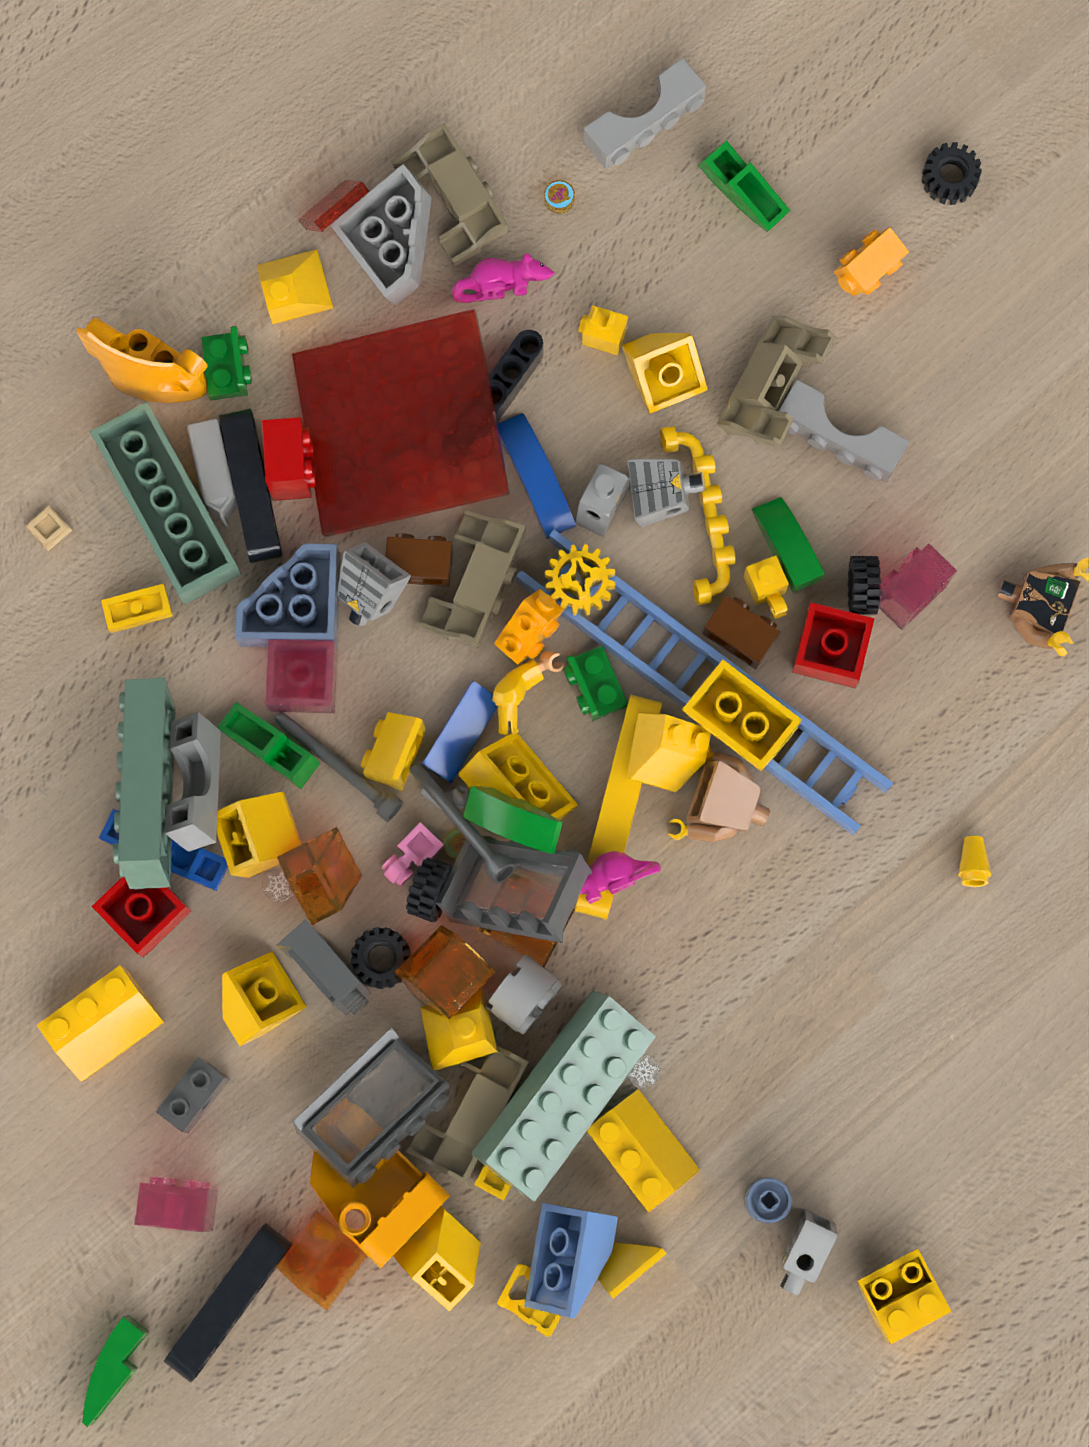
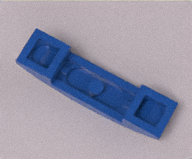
[494,413,576,539]
[99,809,228,891]

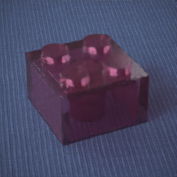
[879,544,957,630]
[265,640,338,714]
[134,1176,218,1232]

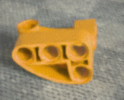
[76,317,208,403]
[310,1097,451,1269]

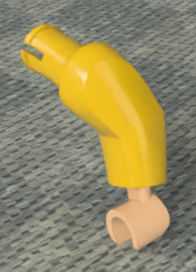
[492,650,564,735]

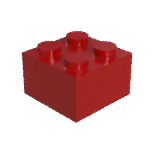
[262,417,317,501]
[792,602,875,689]
[91,877,192,958]

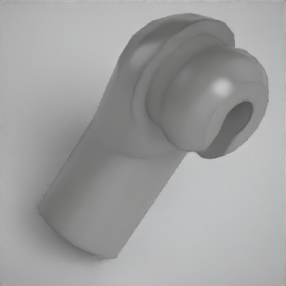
[420,785,470,810]

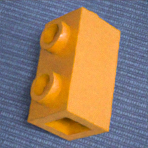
[834,227,909,297]
[494,589,564,665]

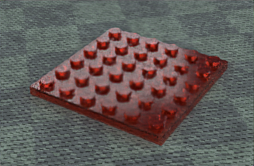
[292,309,510,537]

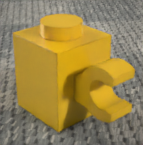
[578,305,629,356]
[743,555,789,620]

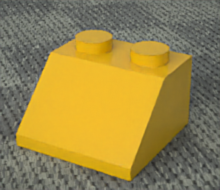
[361,712,426,792]
[626,713,711,792]

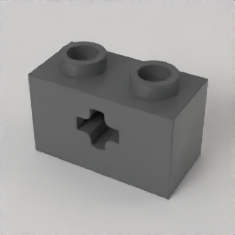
[156,1057,230,1134]

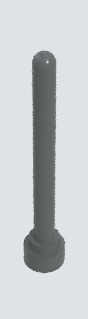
[275,712,403,822]
[409,763,516,883]

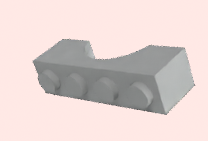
[583,59,706,169]
[779,380,910,483]
[165,712,221,852]

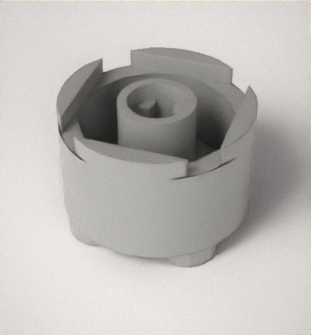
[485,954,563,1035]

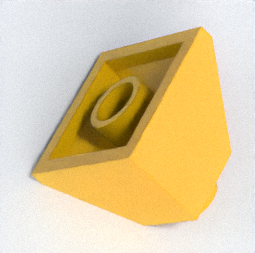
[257,249,333,324]
[622,333,708,414]
[222,951,306,1046]
[420,988,498,1071]
[597,1242,667,1298]

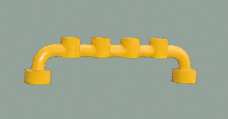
[660,426,735,605]

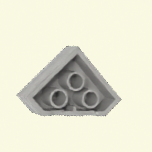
[330,164,432,305]

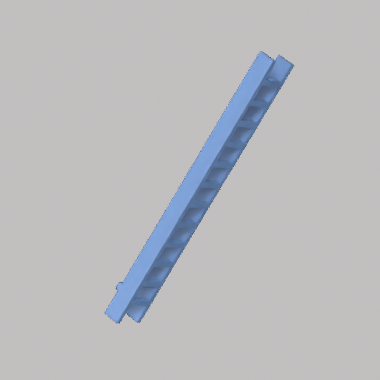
[516,529,893,836]

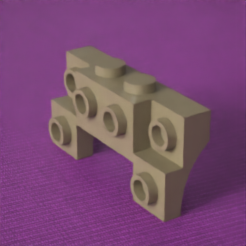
[391,123,508,267]
[717,315,836,447]
[418,509,526,648]
[406,1045,529,1184]

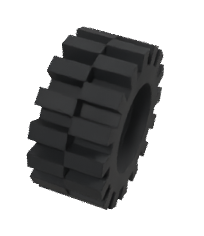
[922,142,982,205]
[847,556,881,615]
[406,857,453,923]
[350,927,412,989]

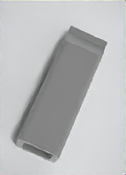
[187,419,237,527]

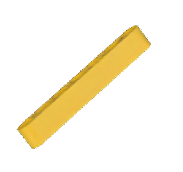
[575,694,663,920]

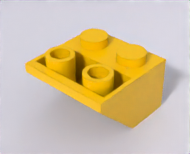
[217,792,305,878]
[393,1206,481,1311]
[857,1248,952,1344]

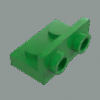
[201,326,252,401]
[563,646,628,722]

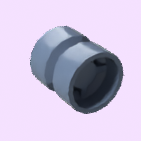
[744,1178,792,1223]

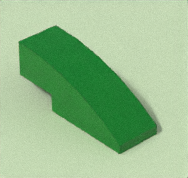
[698,140,791,232]
[752,497,825,593]
[217,702,321,789]
[463,786,563,854]
[82,1315,149,1427]

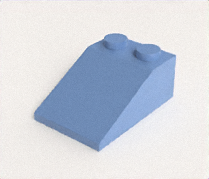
[524,1203,618,1318]

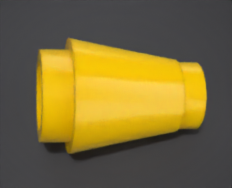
[958,836,992,887]

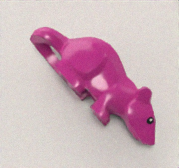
[452,253,554,303]
[580,851,661,904]

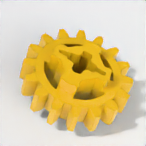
[545,544,616,616]

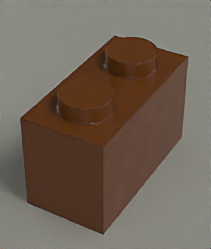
[385,533,453,587]
[702,596,780,670]

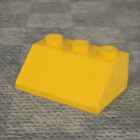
[682,660,802,771]
[458,733,578,820]
[37,965,164,1082]
[586,1089,700,1213]

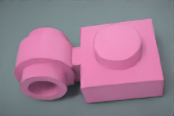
[381,822,444,887]

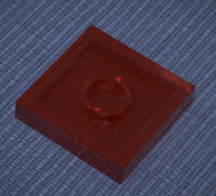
[298,180,370,232]

